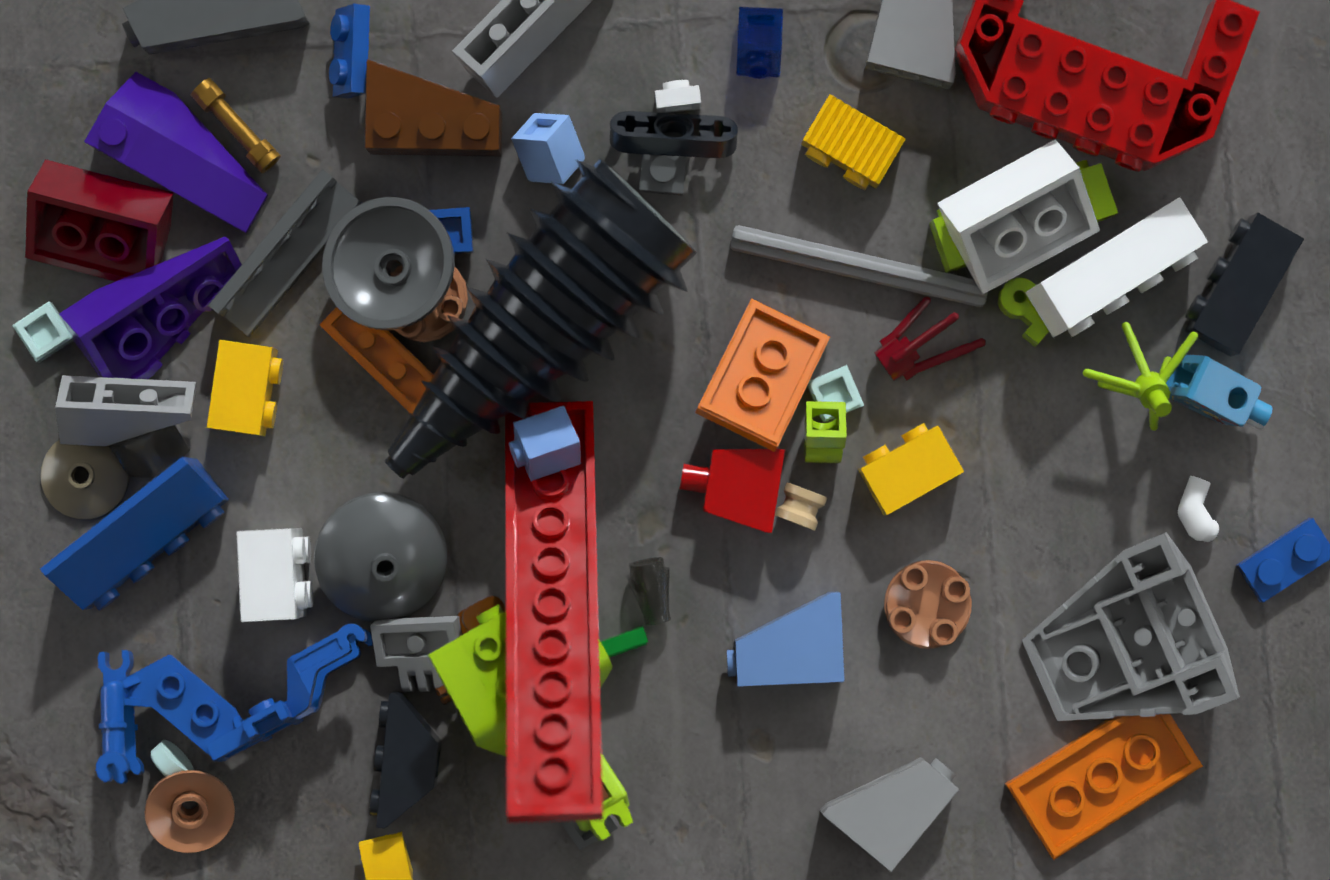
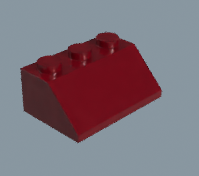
[25,159,173,282]

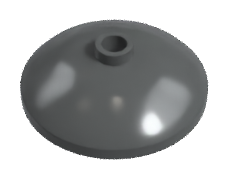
[322,197,455,330]
[314,492,447,622]

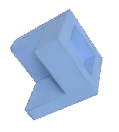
[511,113,585,184]

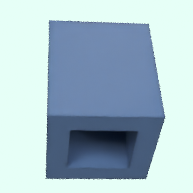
[509,406,581,481]

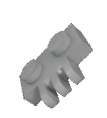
[370,616,462,692]

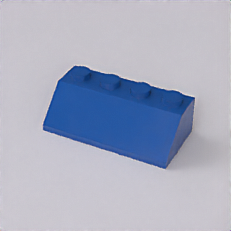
[40,457,229,611]

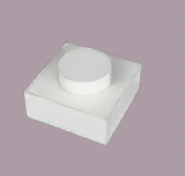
[655,80,701,113]

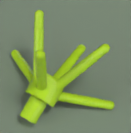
[1083,322,1198,431]

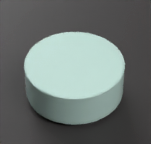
[151,740,194,777]

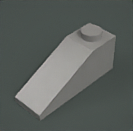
[55,375,197,446]

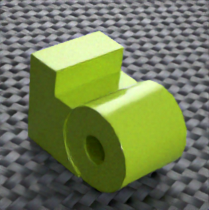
[998,278,1049,347]
[804,401,847,463]

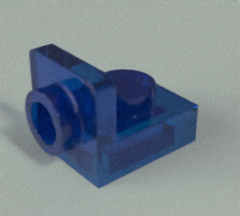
[736,7,783,79]

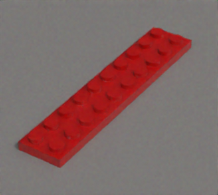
[505,401,603,823]

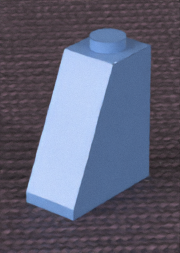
[727,591,845,686]

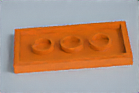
[1005,714,1203,860]

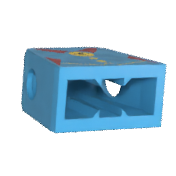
[1166,355,1273,429]

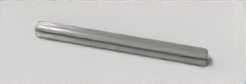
[730,225,988,307]

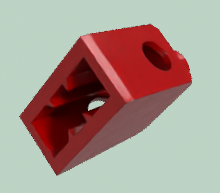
[680,449,785,533]

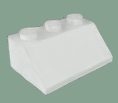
[937,139,1100,294]

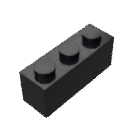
[1185,213,1304,357]

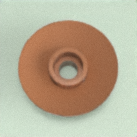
[145,770,235,853]

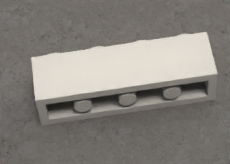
[1025,197,1208,338]

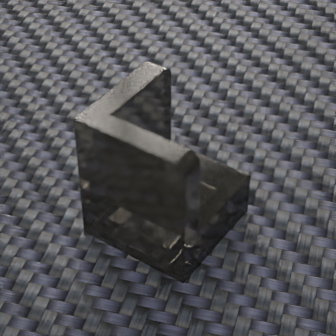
[109,425,190,478]

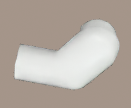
[1178,476,1219,542]

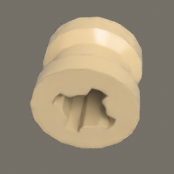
[775,482,827,531]

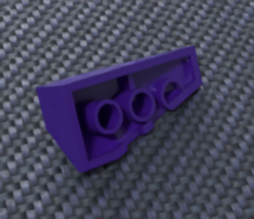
[84,72,268,233]
[59,236,242,379]

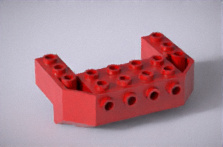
[955,0,1260,172]

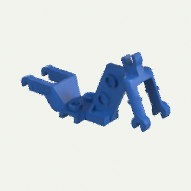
[96,624,373,784]

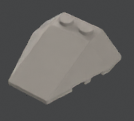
[1022,532,1240,721]

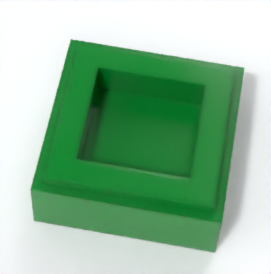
[601,626,648,658]

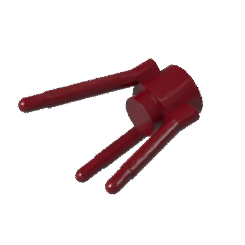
[874,296,986,381]

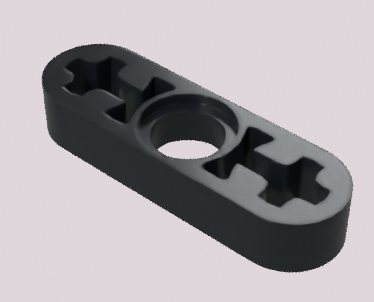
[610,111,738,158]

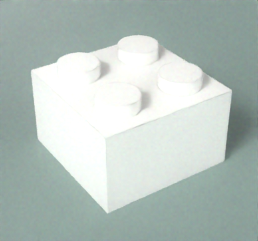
[237,528,313,622]

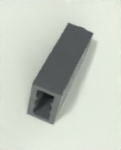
[122,0,310,55]

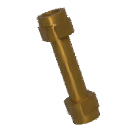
[191,78,281,173]

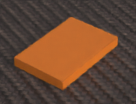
[695,298,830,452]

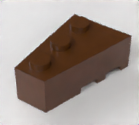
[365,59,502,157]

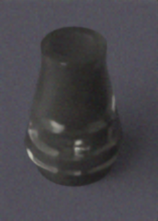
[627,557,671,625]

